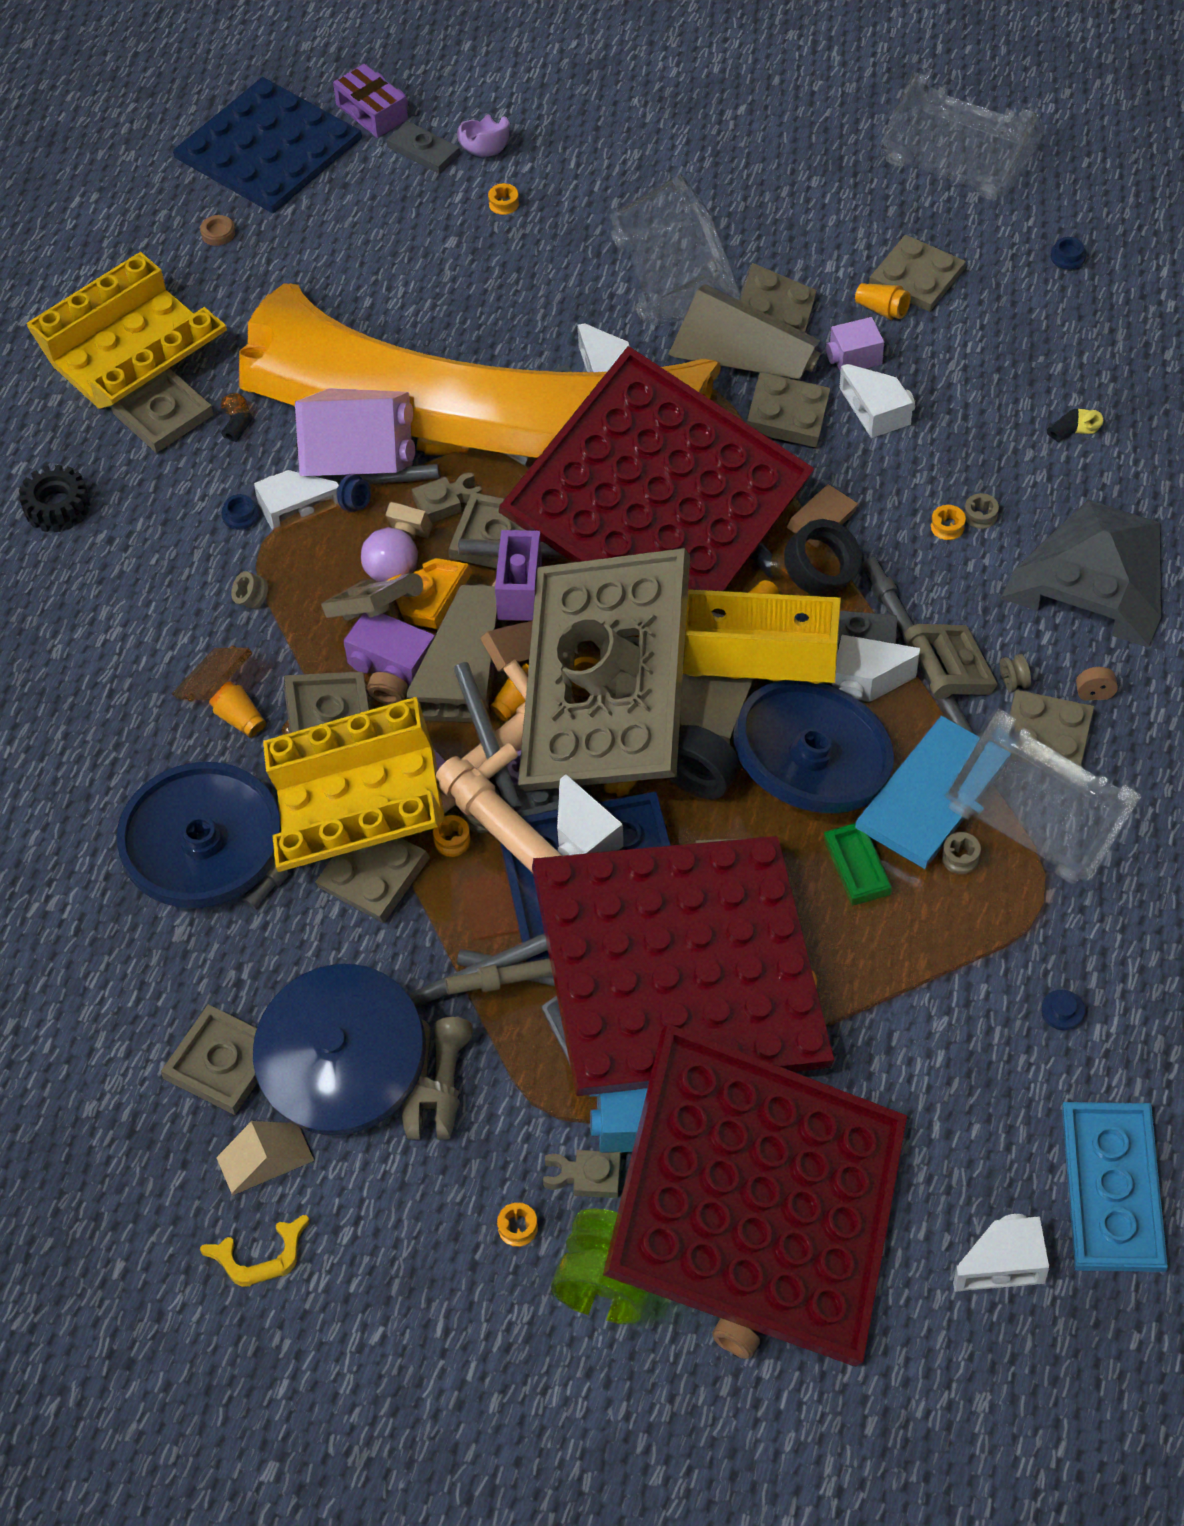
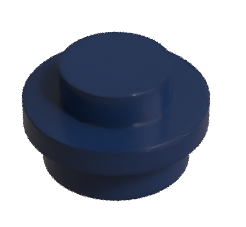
[1050,237,1086,269]
[337,474,371,512]
[221,494,259,530]
[1041,990,1085,1030]

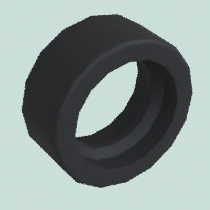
[784,519,862,597]
[668,725,741,799]

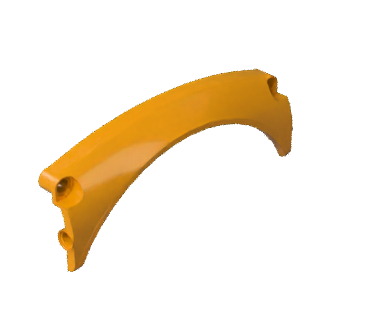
[239,283,721,458]

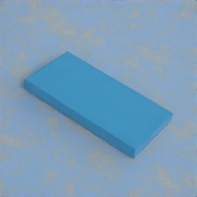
[855,715,1010,869]
[1062,1102,1168,1272]

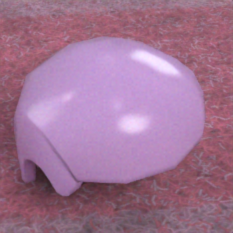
[457,114,510,157]
[361,527,418,582]

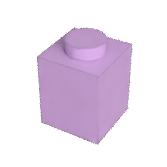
[826,317,884,372]

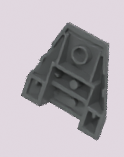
[1001,500,1161,648]

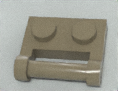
[321,573,423,620]
[904,624,998,699]

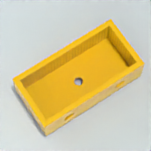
[683,589,841,684]

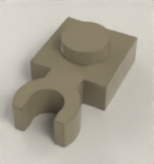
[412,473,482,523]
[543,1150,621,1198]

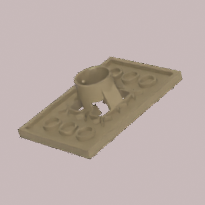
[518,548,690,791]

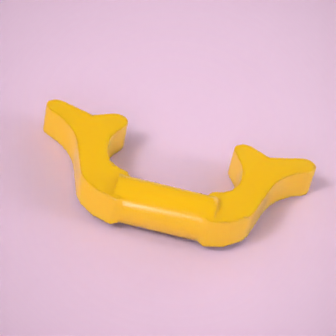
[200,1215,309,1287]

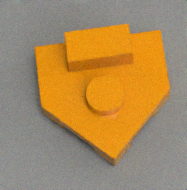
[387,558,472,629]

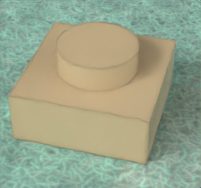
[385,502,433,539]

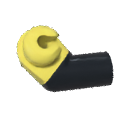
[1047,409,1104,443]

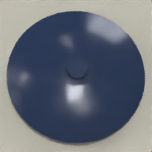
[733,680,894,813]
[117,762,281,908]
[253,964,426,1135]

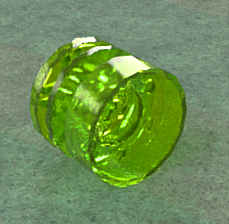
[551,1208,650,1324]

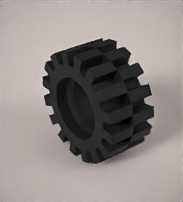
[19,465,90,533]

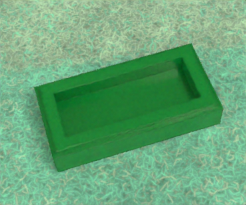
[824,823,892,906]

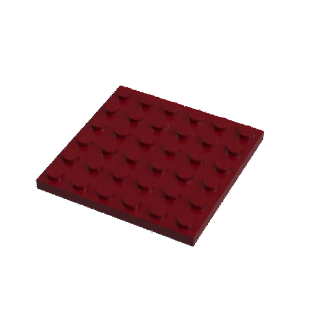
[499,346,815,591]
[532,836,834,1096]
[603,1024,907,1367]

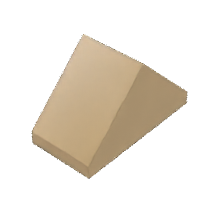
[217,1121,314,1196]

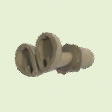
[402,1017,473,1140]

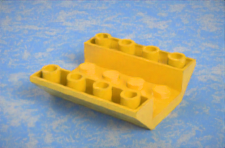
[26,252,227,409]
[263,697,445,872]

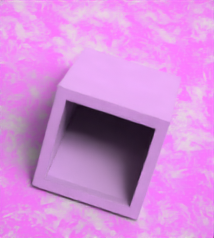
[295,388,415,476]

